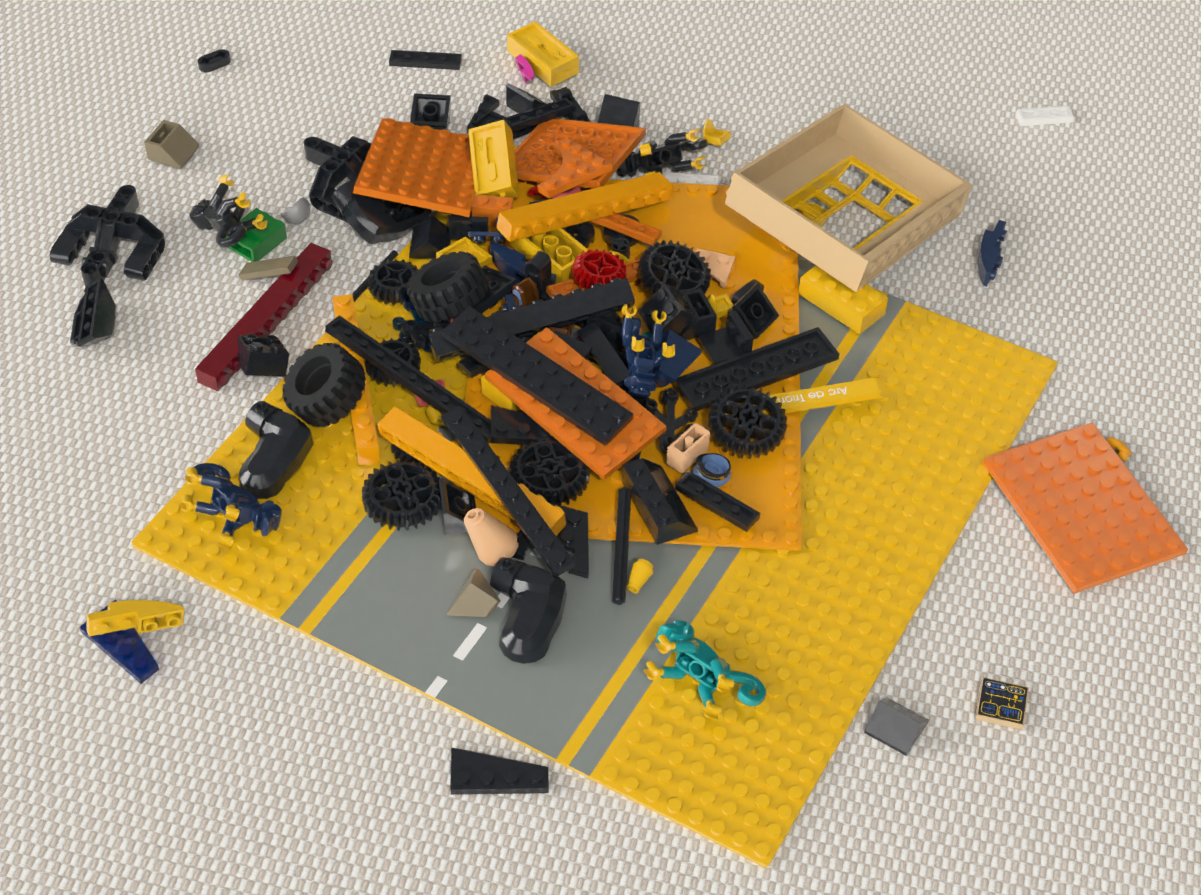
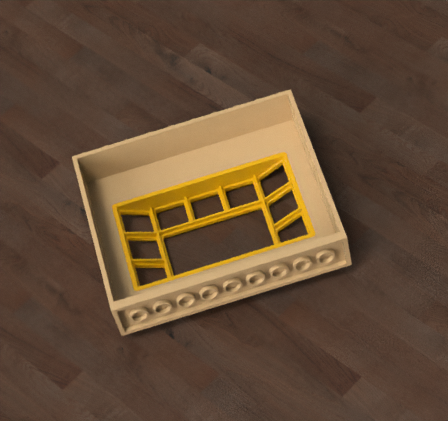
[725,104,973,292]

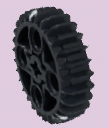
[637,240,712,296]
[708,385,787,459]
[509,437,590,505]
[362,458,441,531]

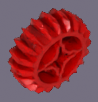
[572,248,627,289]

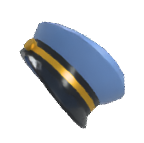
[692,453,732,487]

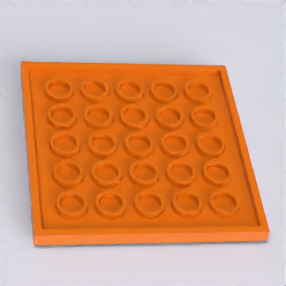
[514,118,646,189]

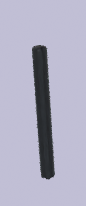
[612,487,632,605]

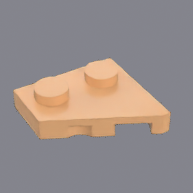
[696,248,735,288]

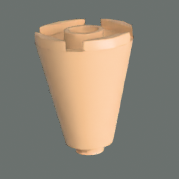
[464,508,519,567]

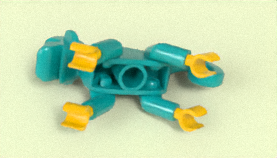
[643,620,766,720]

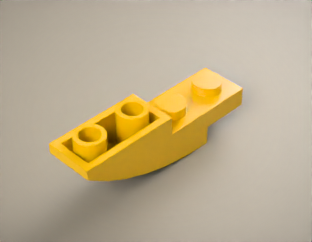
[87,600,184,637]

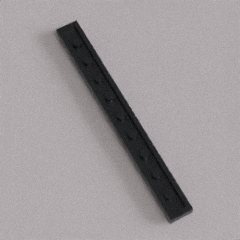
[325,315,491,443]
[441,406,575,577]

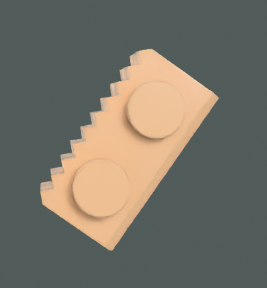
[666,423,710,473]

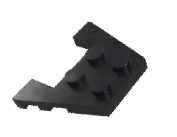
[467,94,538,139]
[512,502,589,579]

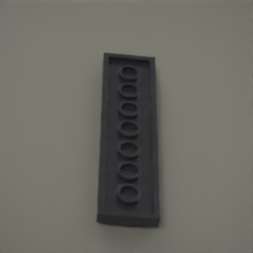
[674,327,840,411]

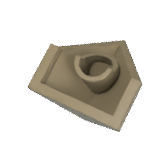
[446,569,501,617]

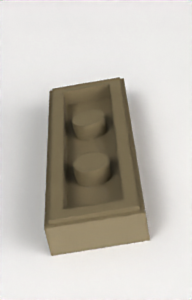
[239,256,298,280]

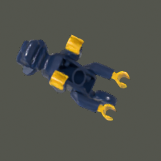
[622,304,675,398]
[180,463,282,550]

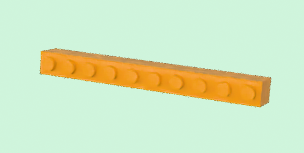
[497,172,673,242]
[332,294,380,465]
[377,406,566,536]

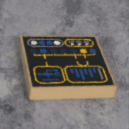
[975,677,1029,730]

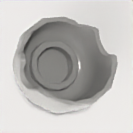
[280,197,310,225]

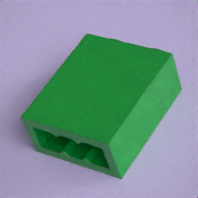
[226,208,287,262]

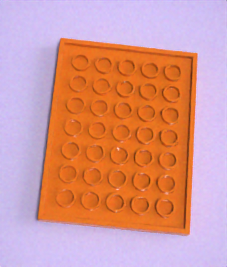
[353,118,476,217]
[983,422,1188,594]

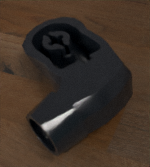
[332,180,431,244]
[238,401,314,499]
[490,557,567,664]

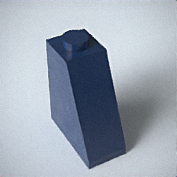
[652,330,702,387]

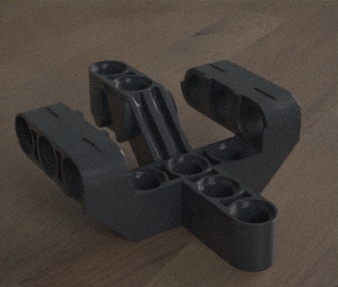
[304,136,377,223]
[50,185,165,287]

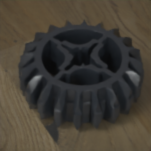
[368,259,418,305]
[365,337,421,388]

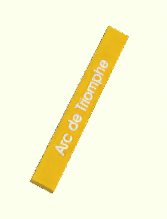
[725,378,881,419]

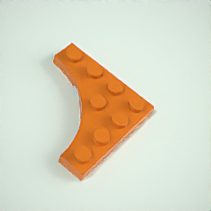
[537,138,613,198]

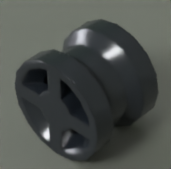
[611,237,630,259]

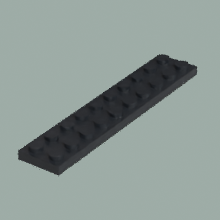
[442,306,633,446]

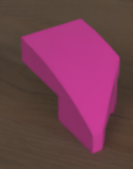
[515,54,535,83]

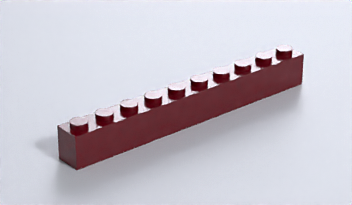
[195,243,333,391]

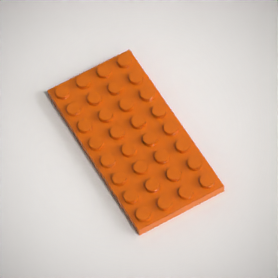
[485,328,666,480]

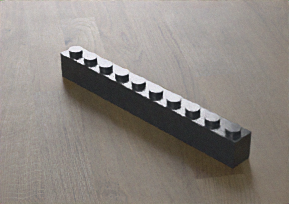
[428,278,635,362]

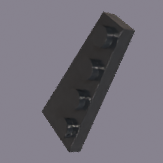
[491,405,555,445]
[450,747,549,795]

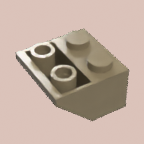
[144,120,199,169]

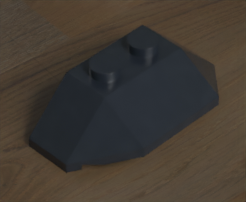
[70,278,116,347]

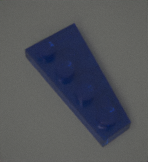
[80,599,159,684]

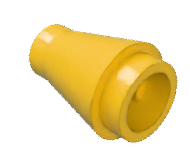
[626,559,654,594]

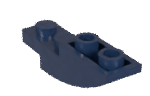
[978,220,1008,287]
[490,241,556,285]

